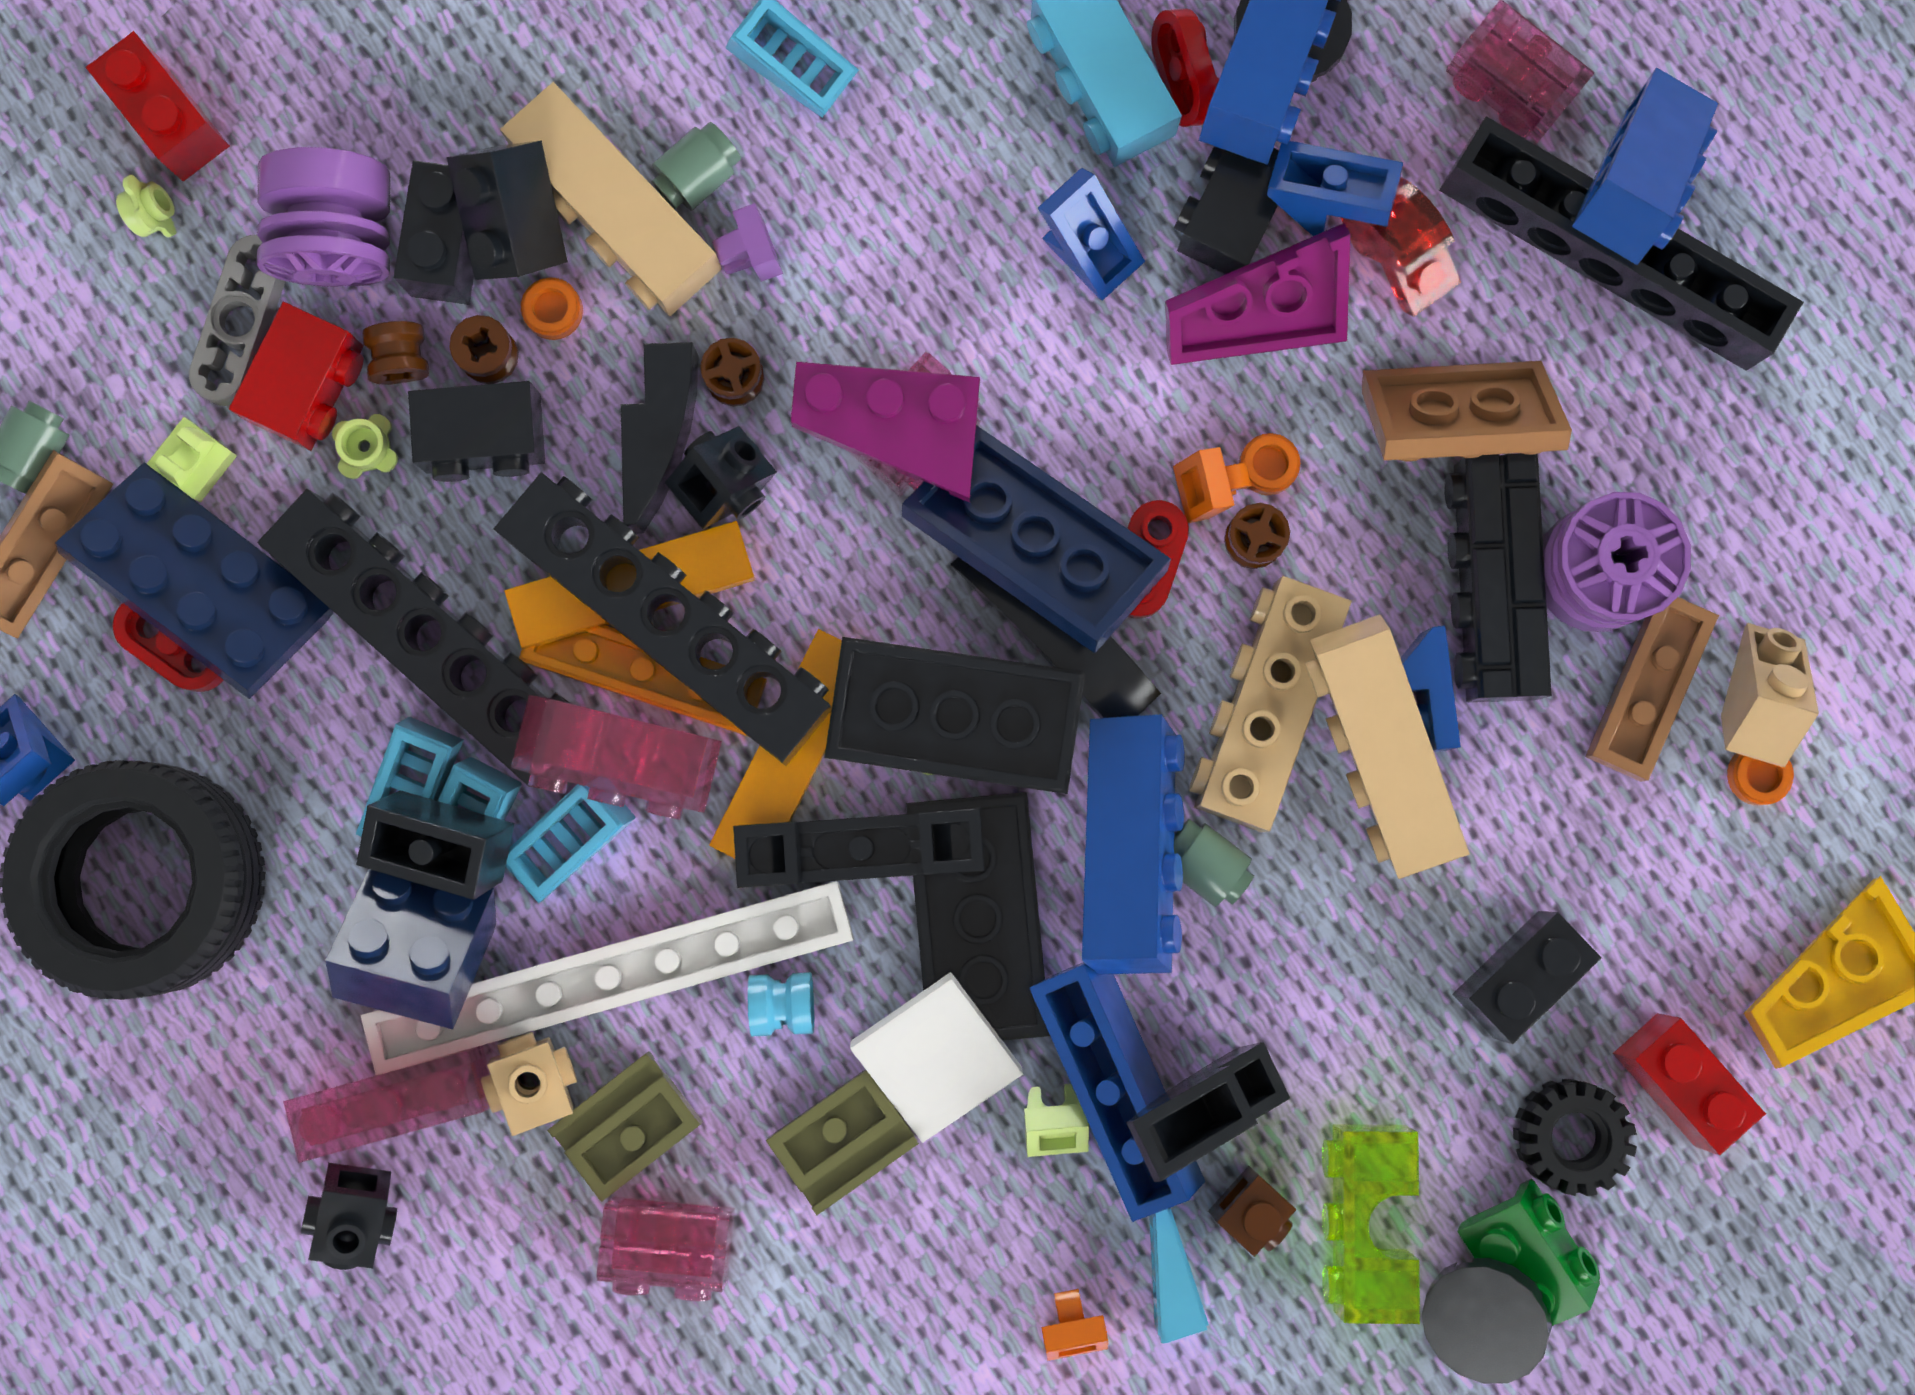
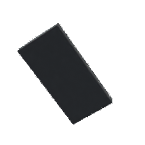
[824,637,1085,794]
[906,792,1050,1041]

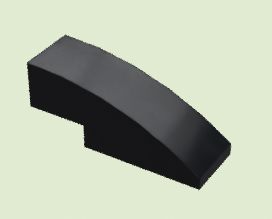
[621,342,699,534]
[1126,1042,1290,1182]

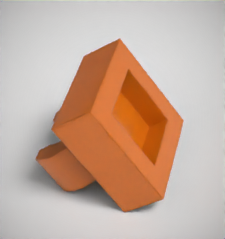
[1173,447,1251,523]
[1041,1289,1108,1361]

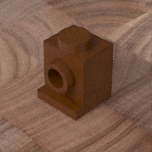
[1208,1165,1296,1257]

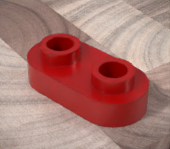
[1151,8,1219,127]
[1127,500,1189,619]
[113,603,224,692]

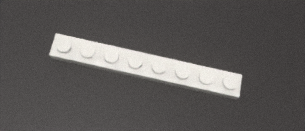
[360,881,854,1075]

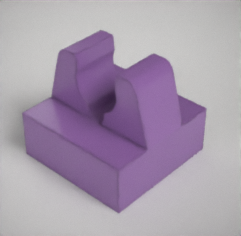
[712,203,783,282]

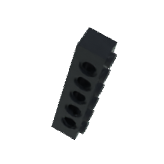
[1439,116,1804,371]
[493,472,832,766]
[257,489,588,789]

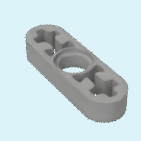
[189,235,285,406]

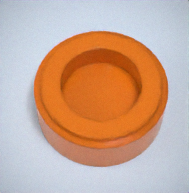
[521,277,583,340]
[1239,433,1300,495]
[1727,753,1794,805]

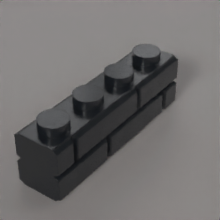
[1444,453,1552,703]

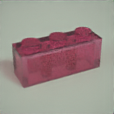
[511,695,722,820]
[283,1045,490,1163]

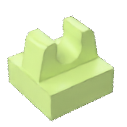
[147,417,237,503]
[1024,1084,1089,1157]

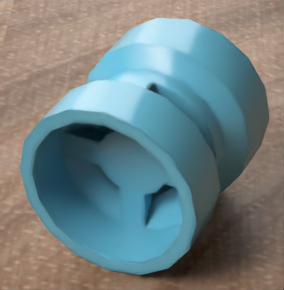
[748,972,815,1037]

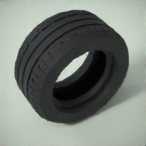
[0,760,266,1000]

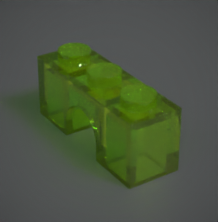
[1322,1124,1420,1324]

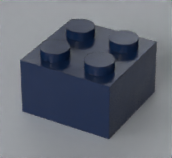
[325,869,496,1030]

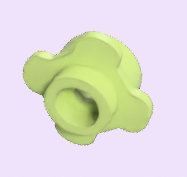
[116,175,177,238]
[332,414,398,479]

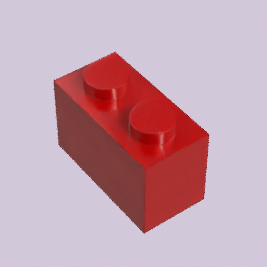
[85,31,230,182]
[229,301,364,451]
[1613,1013,1766,1156]

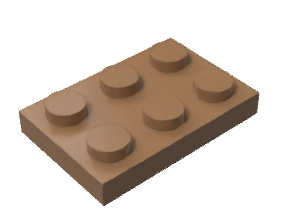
[1362,361,1572,461]

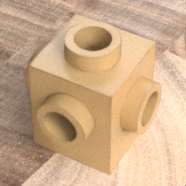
[481,1032,577,1136]

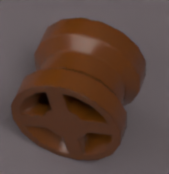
[449,315,519,384]
[362,321,430,385]
[700,338,765,407]
[1224,503,1290,569]

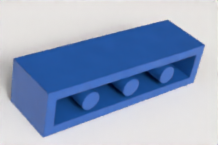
[1198,0,1341,165]
[1572,67,1719,265]
[1082,714,1185,975]
[1029,962,1206,1222]

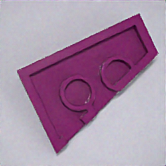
[1165,223,1350,365]
[791,362,980,503]

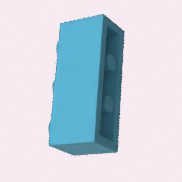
[1027,0,1182,167]

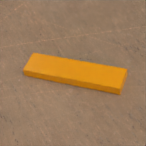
[504,521,756,650]
[519,625,767,737]
[709,629,842,859]

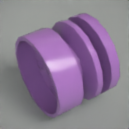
[257,147,390,287]
[1543,492,1691,632]

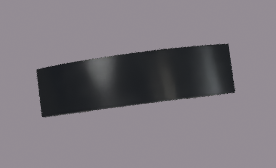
[950,557,1161,718]
[733,808,985,888]

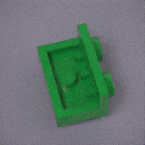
[1457,1179,1600,1326]

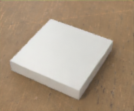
[850,972,1023,1143]

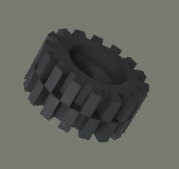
[1513,1079,1637,1196]

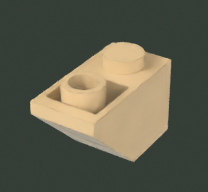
[1721,623,1819,767]

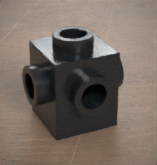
[665,426,777,529]
[300,1162,397,1270]

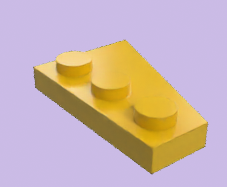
[1744,876,1915,1069]

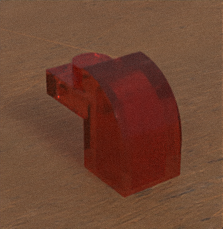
[1341,177,1461,317]

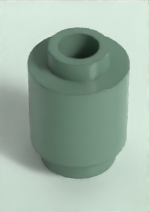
[651,122,741,211]
[0,401,70,494]
[1174,819,1254,907]

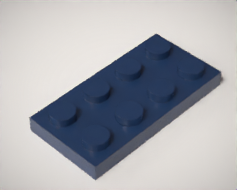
[901,426,1171,653]
[55,462,333,699]

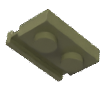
[547,1051,703,1202]
[766,1069,919,1216]

